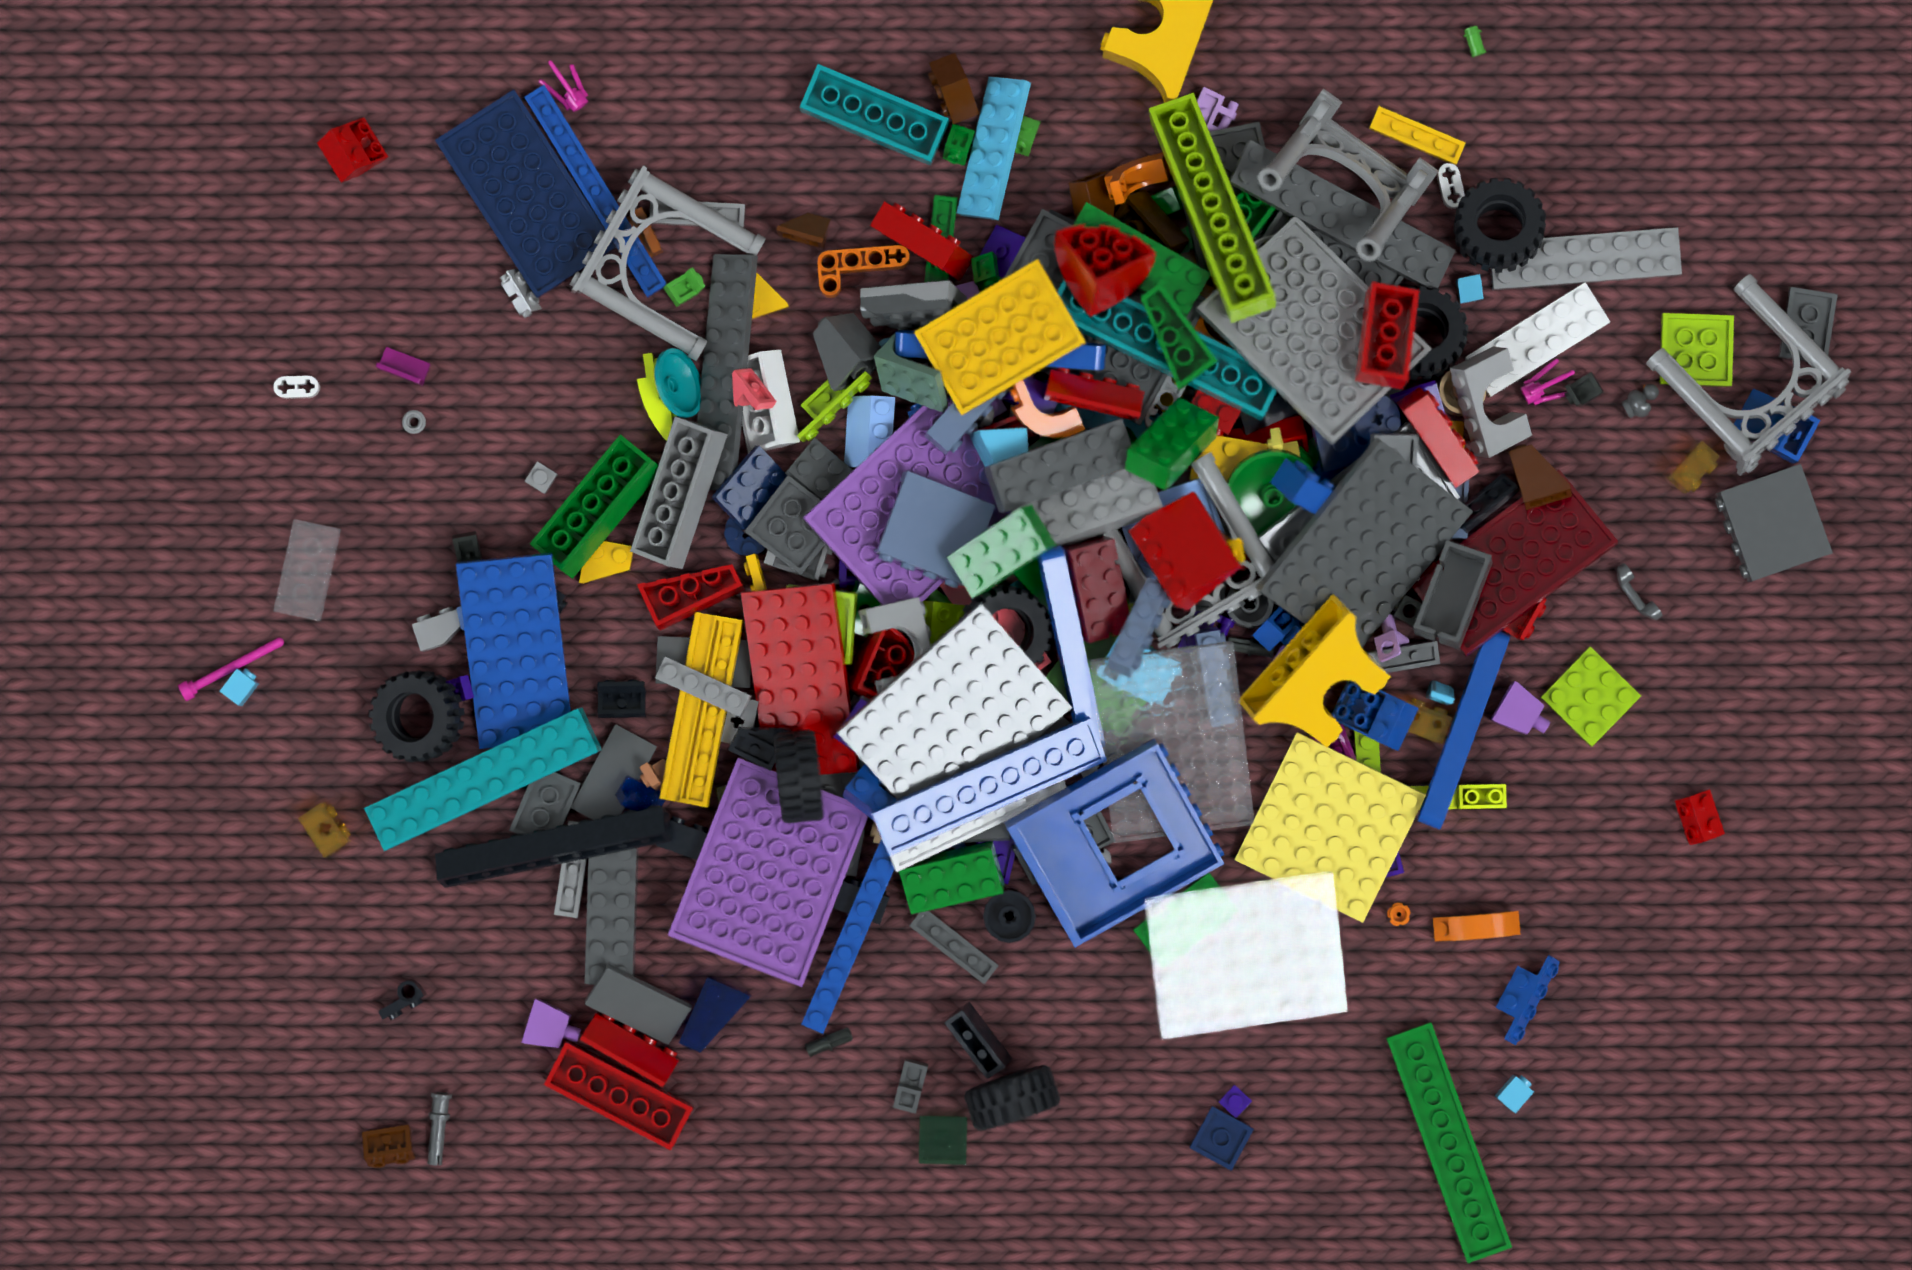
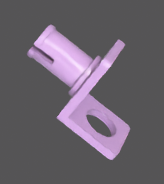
[1374,614,1409,662]

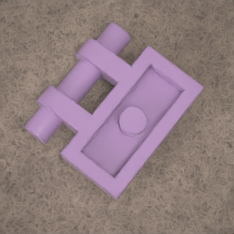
[1197,87,1239,132]

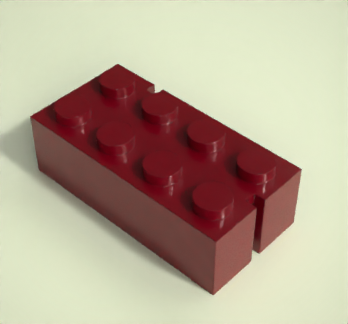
[1062,536,1130,643]

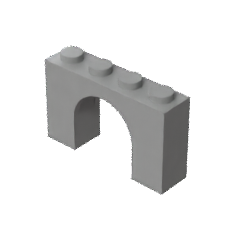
[1450,346,1532,458]
[859,597,931,693]

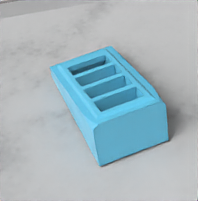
[1425,680,1455,705]

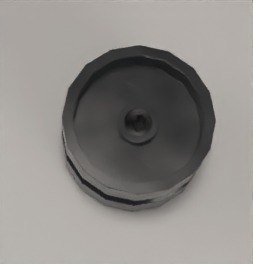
[983,890,1036,943]

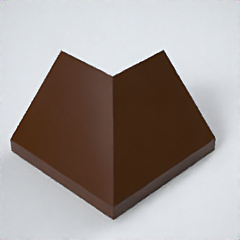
[777,213,831,249]

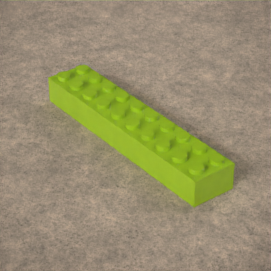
[1149,93,1276,323]

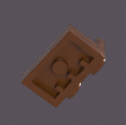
[362,1124,415,1168]

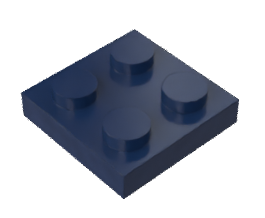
[1189,1106,1254,1171]

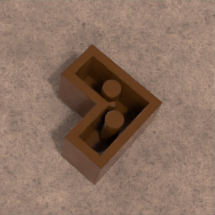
[928,53,979,124]

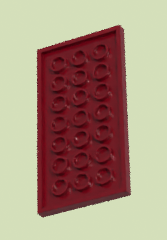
[1411,469,1618,657]

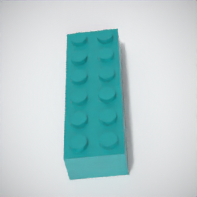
[800,64,949,166]

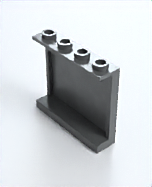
[1715,464,1833,582]

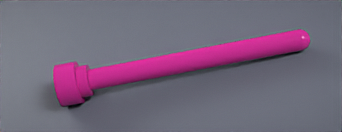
[178,637,284,701]

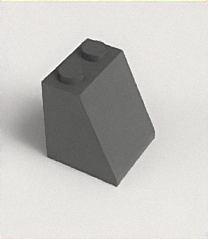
[813,313,882,391]

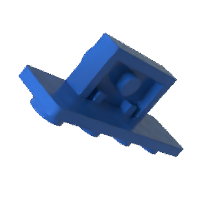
[1495,955,1560,1045]

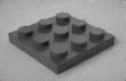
[744,475,826,575]

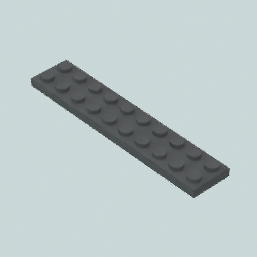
[1229,140,1455,290]
[697,254,758,491]

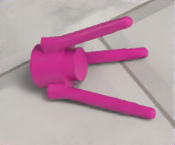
[539,60,589,112]
[1520,359,1575,405]

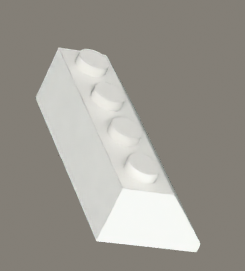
[742,350,800,454]

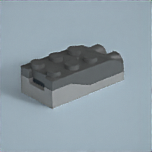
[860,281,967,330]

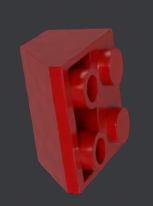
[317,117,388,183]

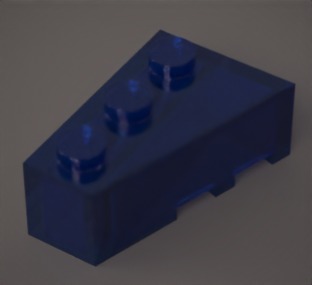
[679,976,752,1053]

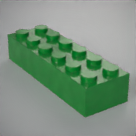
[1073,202,1211,317]
[530,434,659,579]

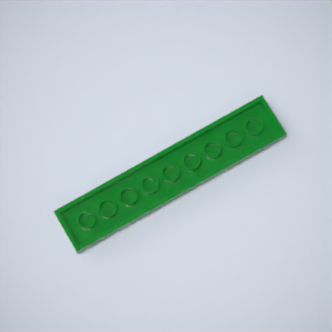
[1386,1022,1512,1263]

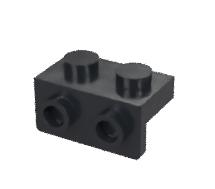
[597,679,646,718]

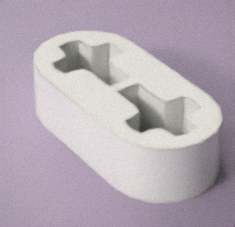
[1437,163,1465,209]
[274,376,320,399]

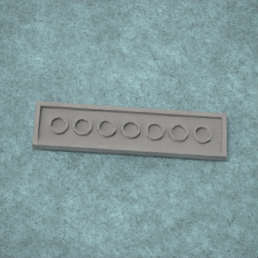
[1491,227,1682,290]

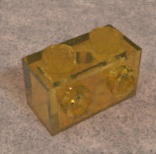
[1666,441,1720,494]
[1405,698,1452,744]

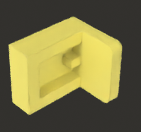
[1267,427,1300,457]

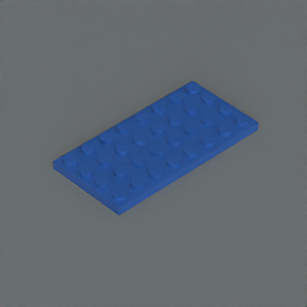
[456,553,571,749]

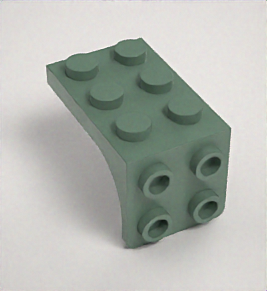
[874,329,949,412]

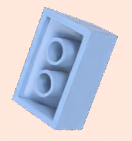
[844,396,895,468]

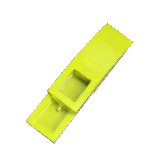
[637,353,677,441]
[1410,784,1507,810]

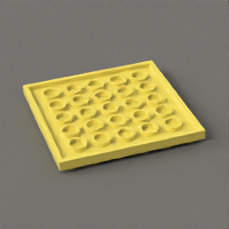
[1235,732,1426,923]

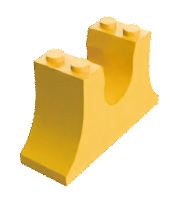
[1100,0,1213,103]
[1238,594,1391,747]

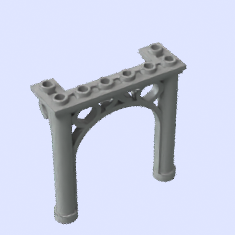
[1258,88,1439,261]
[569,166,766,361]
[1646,274,1851,476]
[1098,452,1274,649]

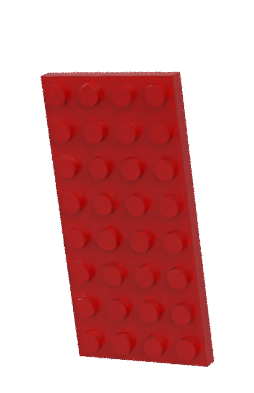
[741,583,860,775]

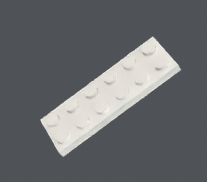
[1465,282,1610,398]

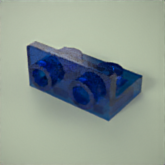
[615,776,666,811]

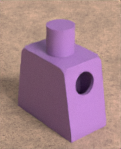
[1490,681,1551,735]
[521,998,581,1048]

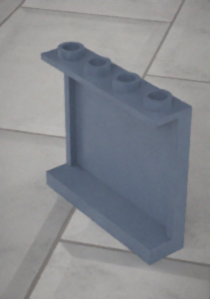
[874,471,995,588]

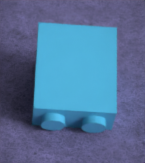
[970,428,1028,467]

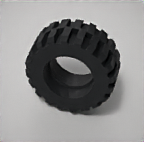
[1454,178,1546,273]
[1407,285,1468,381]
[959,585,1053,664]
[369,670,465,762]
[774,730,823,824]
[964,1065,1060,1131]

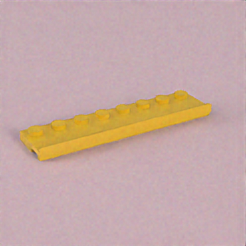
[659,612,744,808]

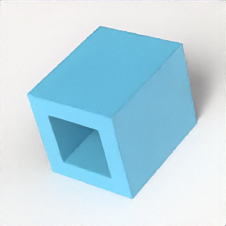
[220,668,260,706]
[1495,1075,1534,1113]

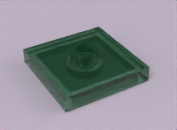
[919,1115,967,1165]

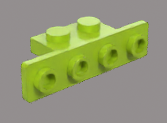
[797,371,872,443]

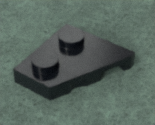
[728,727,791,771]

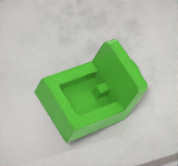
[1015,116,1040,156]
[663,268,705,307]

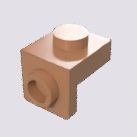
[639,759,666,791]

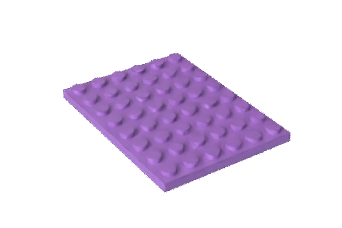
[803,395,1012,605]
[668,758,868,987]

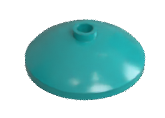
[654,348,702,418]

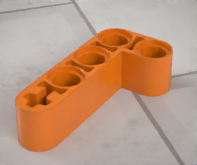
[817,245,910,298]

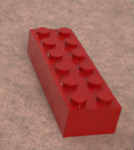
[544,1041,694,1150]

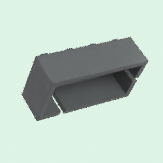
[1413,540,1493,650]

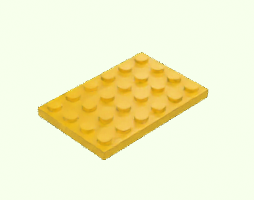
[914,259,1086,415]

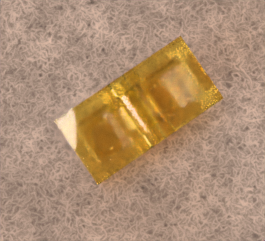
[298,802,351,858]

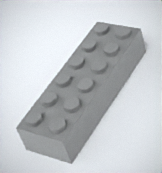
[630,417,728,569]
[1011,469,1163,547]

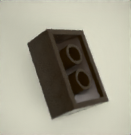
[1113,190,1189,255]

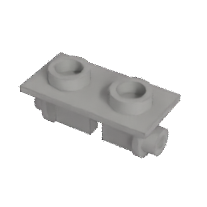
[500,268,542,318]

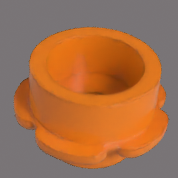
[1387,903,1411,926]

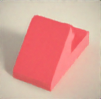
[732,368,777,410]

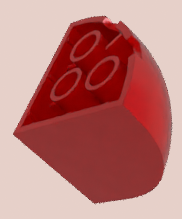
[1054,224,1156,317]
[847,628,914,699]

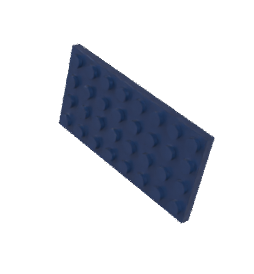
[435,90,616,298]

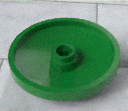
[1227,449,1315,535]

